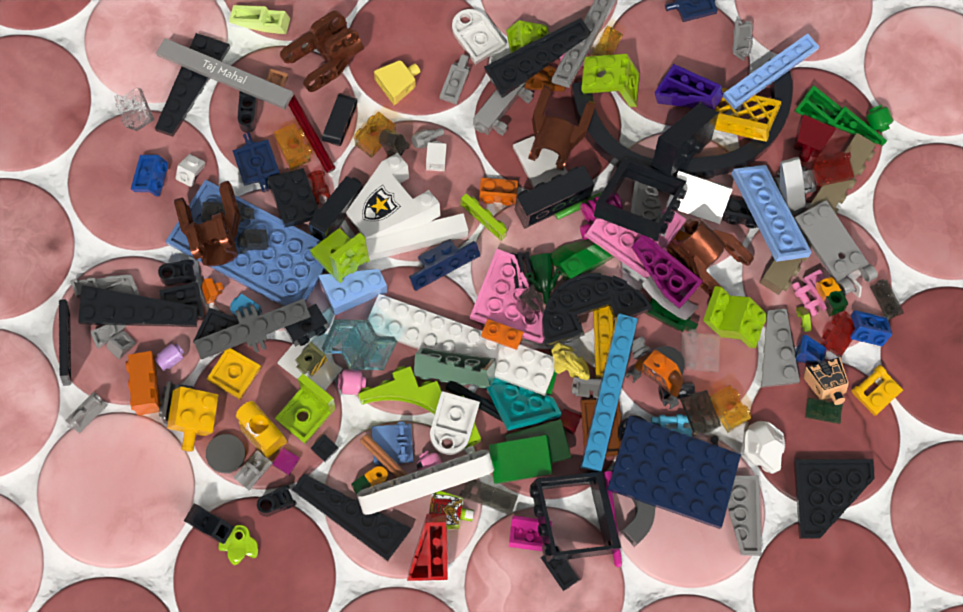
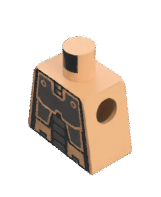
[804,357,848,405]

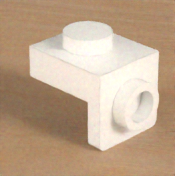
[176,154,206,187]

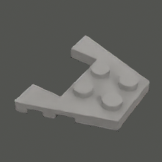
[70,274,140,349]

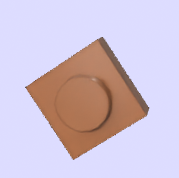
[266,69,288,88]

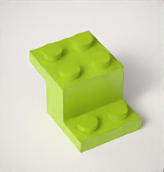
[703,286,767,348]

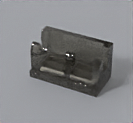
[516,284,543,323]
[680,390,721,436]

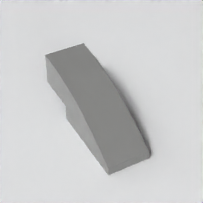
[779,157,805,216]

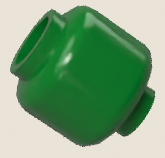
[866,104,894,133]

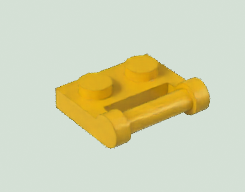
[851,365,903,416]

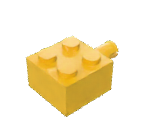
[167,387,218,452]

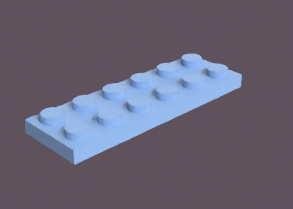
[731,165,812,262]

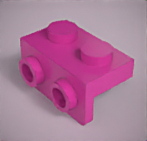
[509,516,552,551]

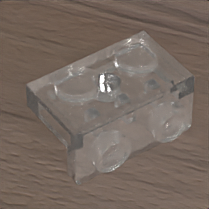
[114,87,154,131]

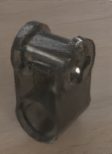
[379,129,410,158]

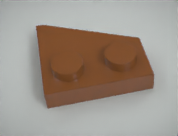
[524,65,566,92]

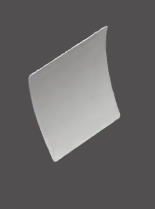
[642,276,699,320]
[278,343,343,391]

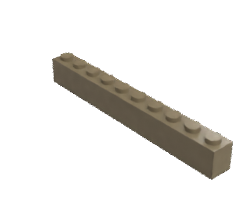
[760,133,876,295]

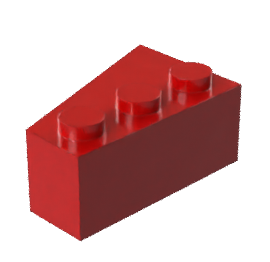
[407,514,448,581]

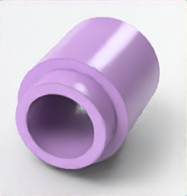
[154,343,184,371]

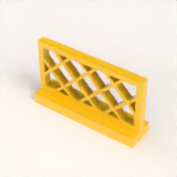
[714,88,781,142]

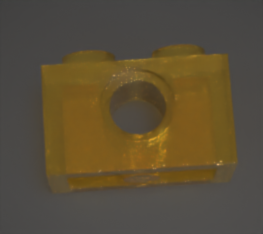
[354,112,396,158]
[274,123,312,170]
[707,385,751,433]

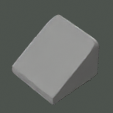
[106,330,136,359]

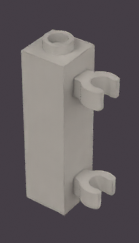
[473,81,534,136]

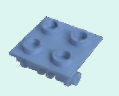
[372,422,413,465]

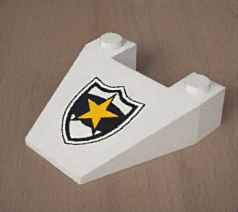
[346,153,441,240]

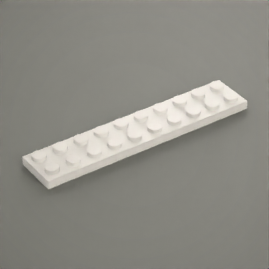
[364,294,555,396]

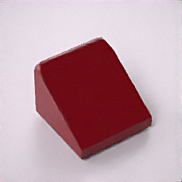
[559,409,582,434]

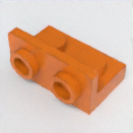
[479,178,518,206]
[481,319,524,350]

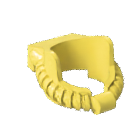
[552,343,590,380]

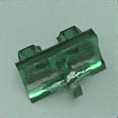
[805,398,843,424]

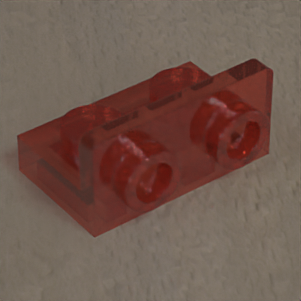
[811,152,854,187]
[821,311,855,358]

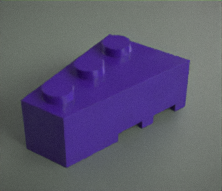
[654,64,723,110]

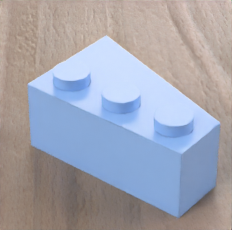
[318,269,387,315]

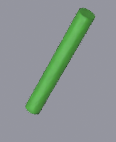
[555,191,603,220]

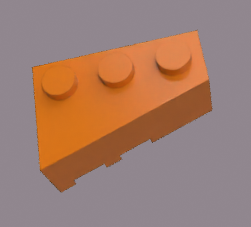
[126,351,161,416]

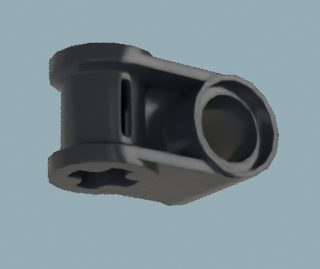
[158,259,197,286]
[257,485,297,517]

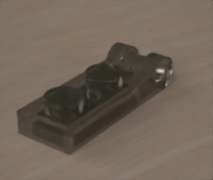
[459,480,518,516]

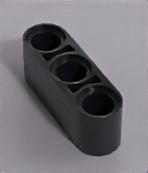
[237,91,258,133]
[322,93,358,146]

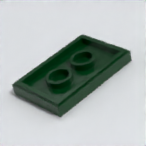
[505,419,572,464]

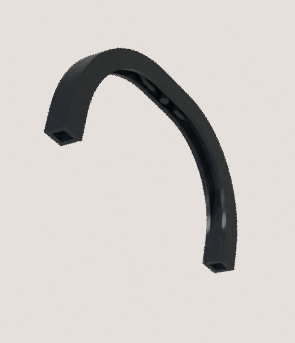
[570,59,792,179]

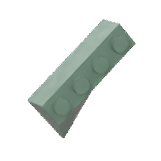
[414,348,496,388]

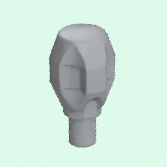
[411,128,444,148]

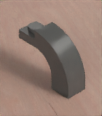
[621,498,655,547]

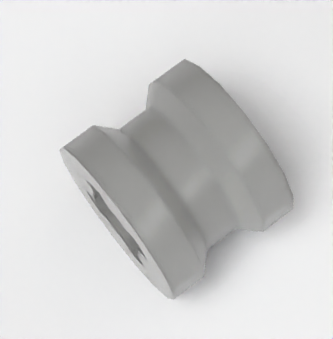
[631,337,651,360]

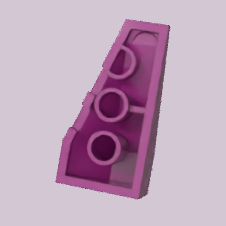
[631,235,703,309]

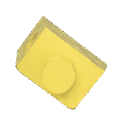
[374,61,420,105]

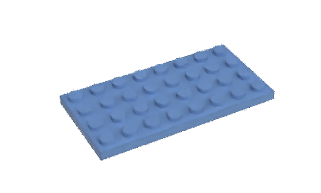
[165,179,336,306]

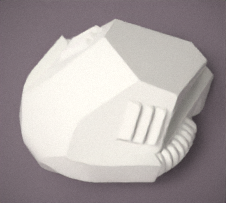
[742,421,786,474]

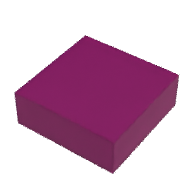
[272,448,300,476]

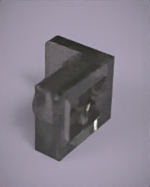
[237,229,269,254]

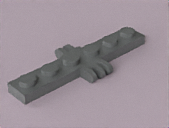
[194,299,311,359]

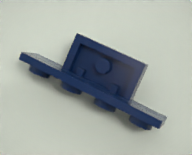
[409,240,480,291]

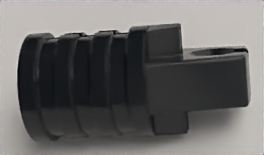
[658,381,695,403]

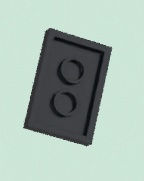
[267,168,319,228]

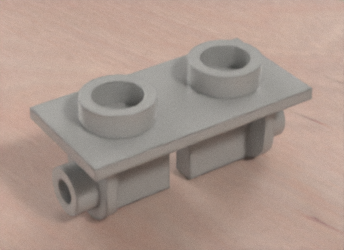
[732,21,753,61]
[571,377,601,398]
[65,392,107,434]

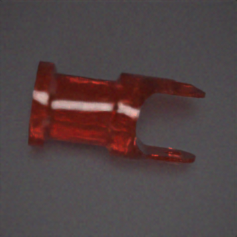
[308,170,331,205]

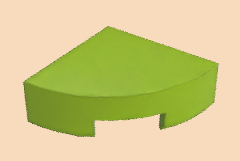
[796,306,811,332]

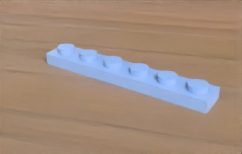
[723,33,819,110]

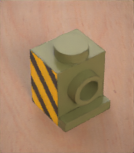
[295,342,327,377]

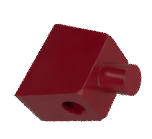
[794,115,836,162]

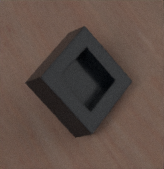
[311,434,339,463]

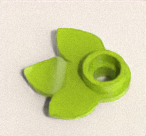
[219,525,258,565]

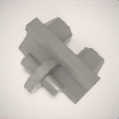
[234,450,273,491]

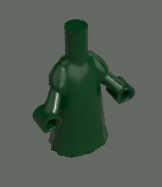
[525,253,562,305]

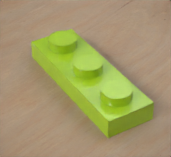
[460,193,507,241]

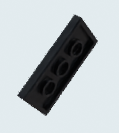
[59,299,71,386]

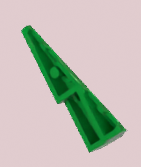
[794,85,887,146]

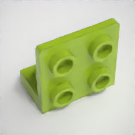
[506,20,549,53]

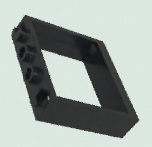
[594,158,687,241]
[529,472,621,562]

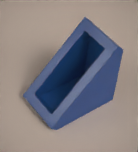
[795,335,826,365]

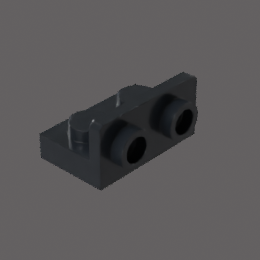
[722,198,758,229]

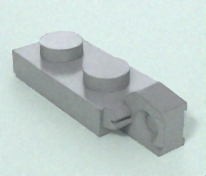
[439,54,470,105]

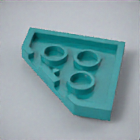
[486,378,562,431]

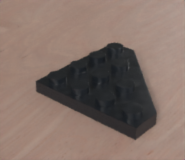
[794,459,875,539]

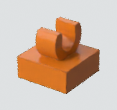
[201,278,224,304]

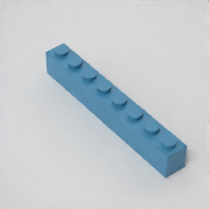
[580,314,638,472]

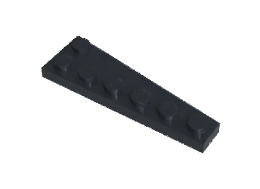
[484,18,590,98]
[155,33,230,137]
[78,285,198,327]
[292,474,412,562]

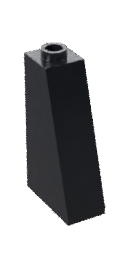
[309,176,363,241]

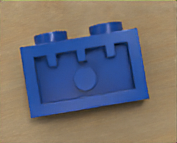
[131,155,168,196]
[850,310,893,346]

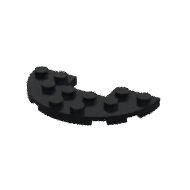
[542,273,652,347]

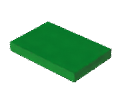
[489,435,553,484]

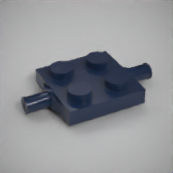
[665,0,718,22]
[232,133,280,192]

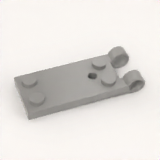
[794,200,878,295]

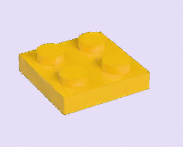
[207,349,261,400]

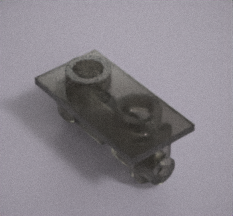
[870,279,904,320]

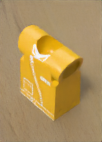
[236,401,287,458]

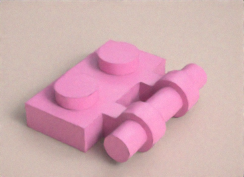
[792,269,827,317]

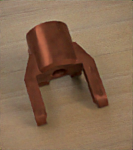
[280,10,364,92]
[528,85,596,171]
[174,180,241,266]
[666,218,754,297]

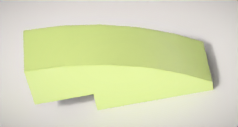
[229,5,291,34]

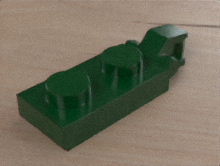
[645,298,698,334]

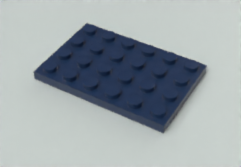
[607,416,741,529]

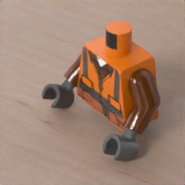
[626,349,683,409]

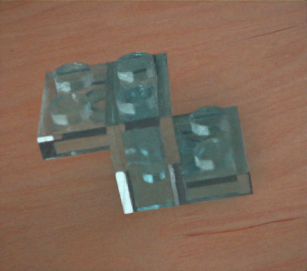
[322,319,397,370]

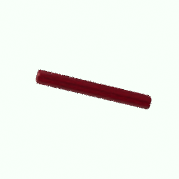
[288,95,335,173]

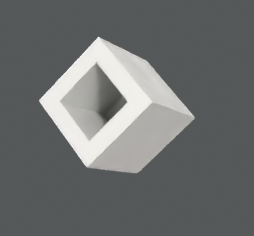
[426,141,446,171]

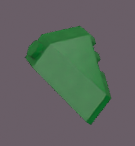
[551,239,614,281]

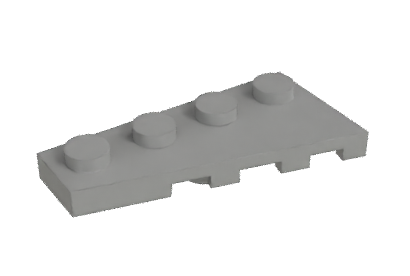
[628,181,667,236]
[761,309,800,388]
[727,476,762,556]

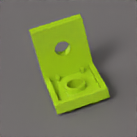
[581,54,640,107]
[310,228,370,283]
[275,373,336,444]

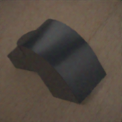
[184,503,234,544]

